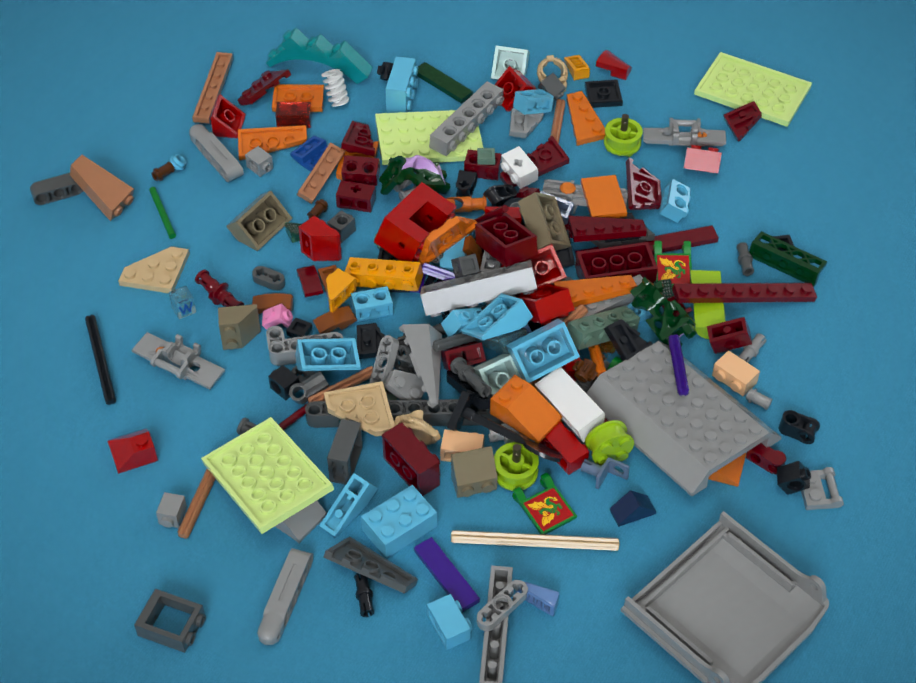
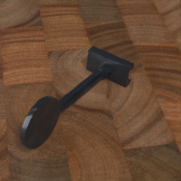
[447,390,562,462]

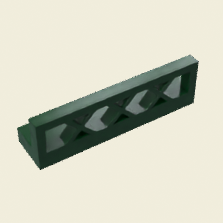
[749,231,827,287]

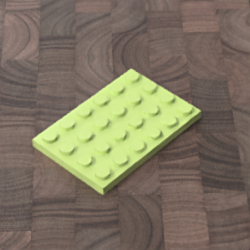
[694,52,812,127]
[375,110,483,165]
[201,417,334,534]

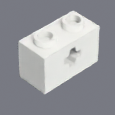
[501,146,538,189]

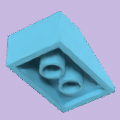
[461,293,533,340]

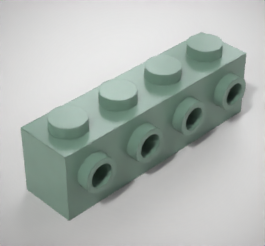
[567,305,640,350]

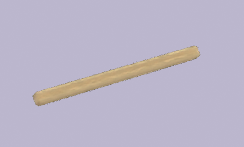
[451,530,619,551]

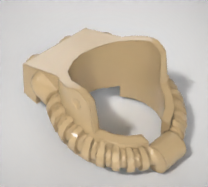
[537,55,568,93]
[394,410,441,445]

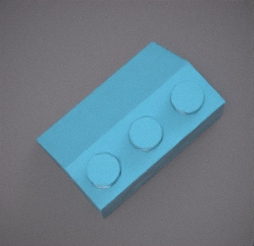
[295,338,361,371]

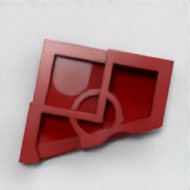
[596,50,632,80]

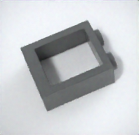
[327,419,363,485]
[134,589,206,653]

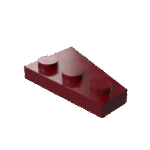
[237,69,291,106]
[341,121,375,157]

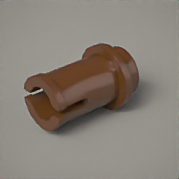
[151,162,175,181]
[307,199,328,219]

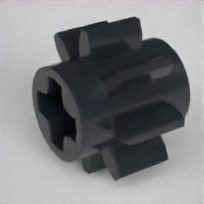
[377,62,393,81]

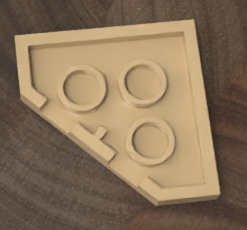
[118,247,190,294]
[324,381,395,437]

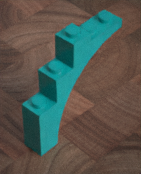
[266,28,373,84]

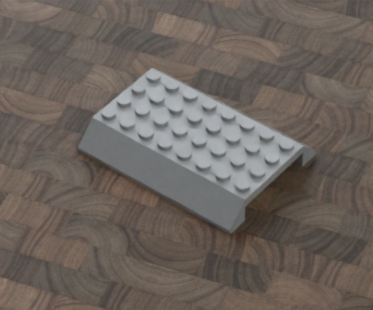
[586,341,781,496]

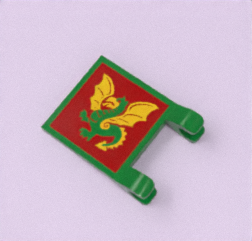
[653,241,692,288]
[512,473,577,535]

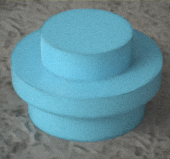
[170,154,187,170]

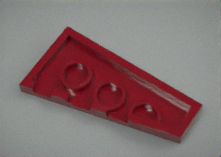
[500,136,569,187]
[568,216,647,242]

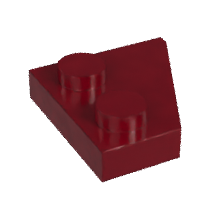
[723,101,762,141]

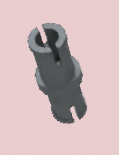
[736,242,754,276]

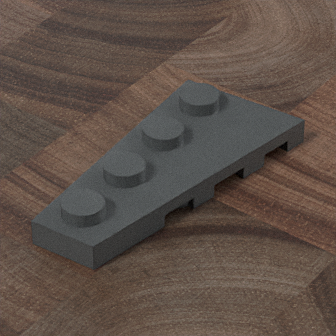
[323,536,418,593]

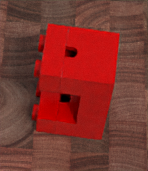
[374,182,457,262]

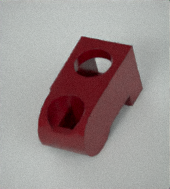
[746,443,786,474]

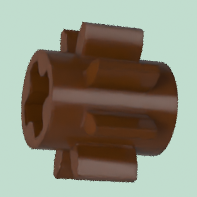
[572,358,598,383]

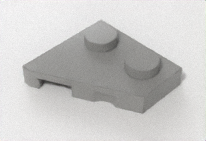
[509,108,544,138]
[384,369,424,400]

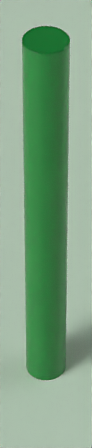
[149,187,176,239]

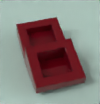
[296,265,323,297]

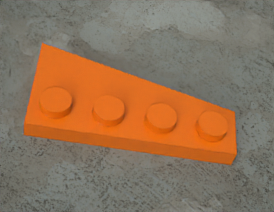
[566,91,605,146]
[238,125,307,161]
[553,275,637,308]

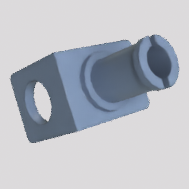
[581,457,630,489]

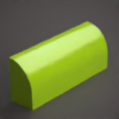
[691,270,725,339]

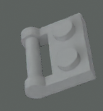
[801,467,844,510]

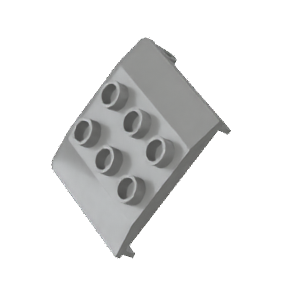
[621,511,829,683]

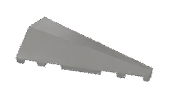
[399,324,442,408]

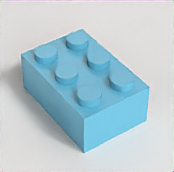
[386,56,419,113]
[506,319,580,383]
[361,485,437,559]

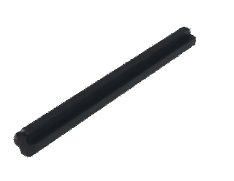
[85,315,116,405]

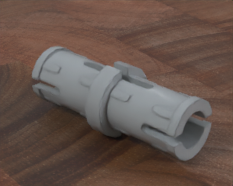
[738,333,767,363]

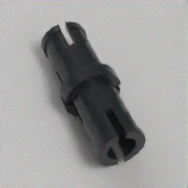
[354,573,374,617]

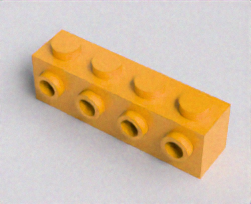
[344,257,423,291]

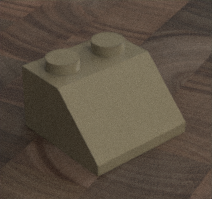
[218,304,261,350]
[451,446,498,498]

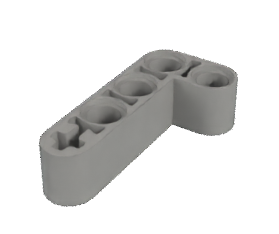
[266,326,343,366]

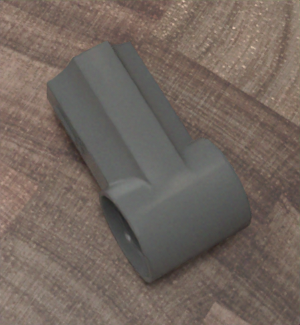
[289,371,329,404]

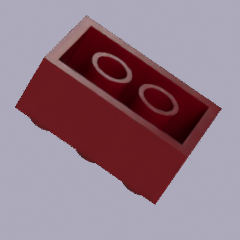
[475,213,537,267]
[382,422,440,496]

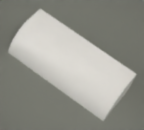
[535,367,605,442]

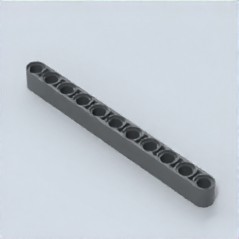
[305,399,504,428]

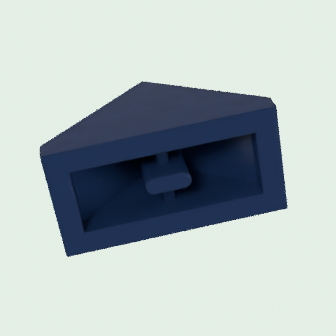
[610,490,656,527]

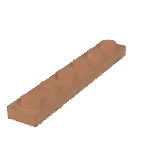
[192,52,233,124]

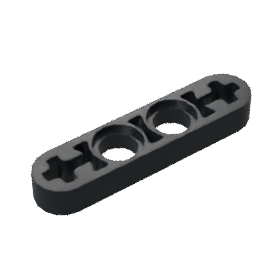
[447,370,493,410]

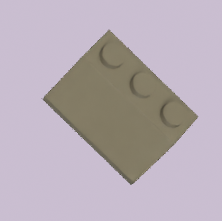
[226,190,292,251]
[518,192,571,251]

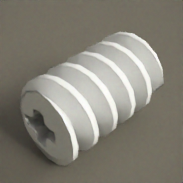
[321,69,349,107]

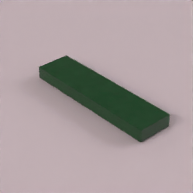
[417,62,473,104]

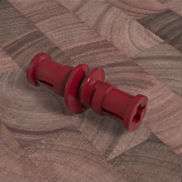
[195,269,244,307]

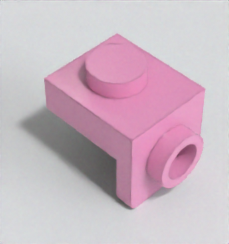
[262,303,293,330]

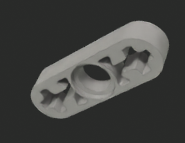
[370,335,399,383]
[477,580,528,631]

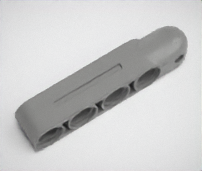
[189,124,244,182]
[257,548,313,645]

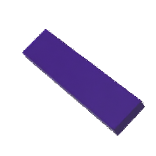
[414,537,480,613]

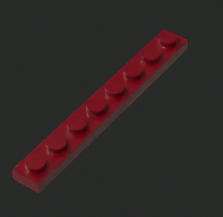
[672,283,817,303]

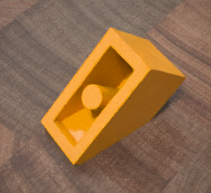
[326,268,356,313]

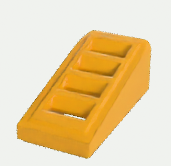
[564,55,590,80]

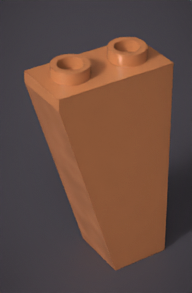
[70,155,134,221]

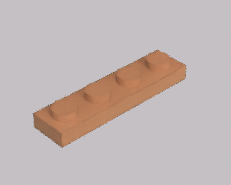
[297,142,345,204]

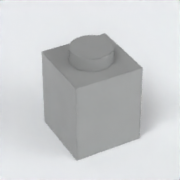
[156,492,187,528]

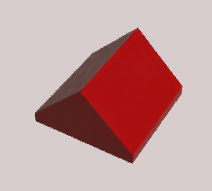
[210,94,246,138]

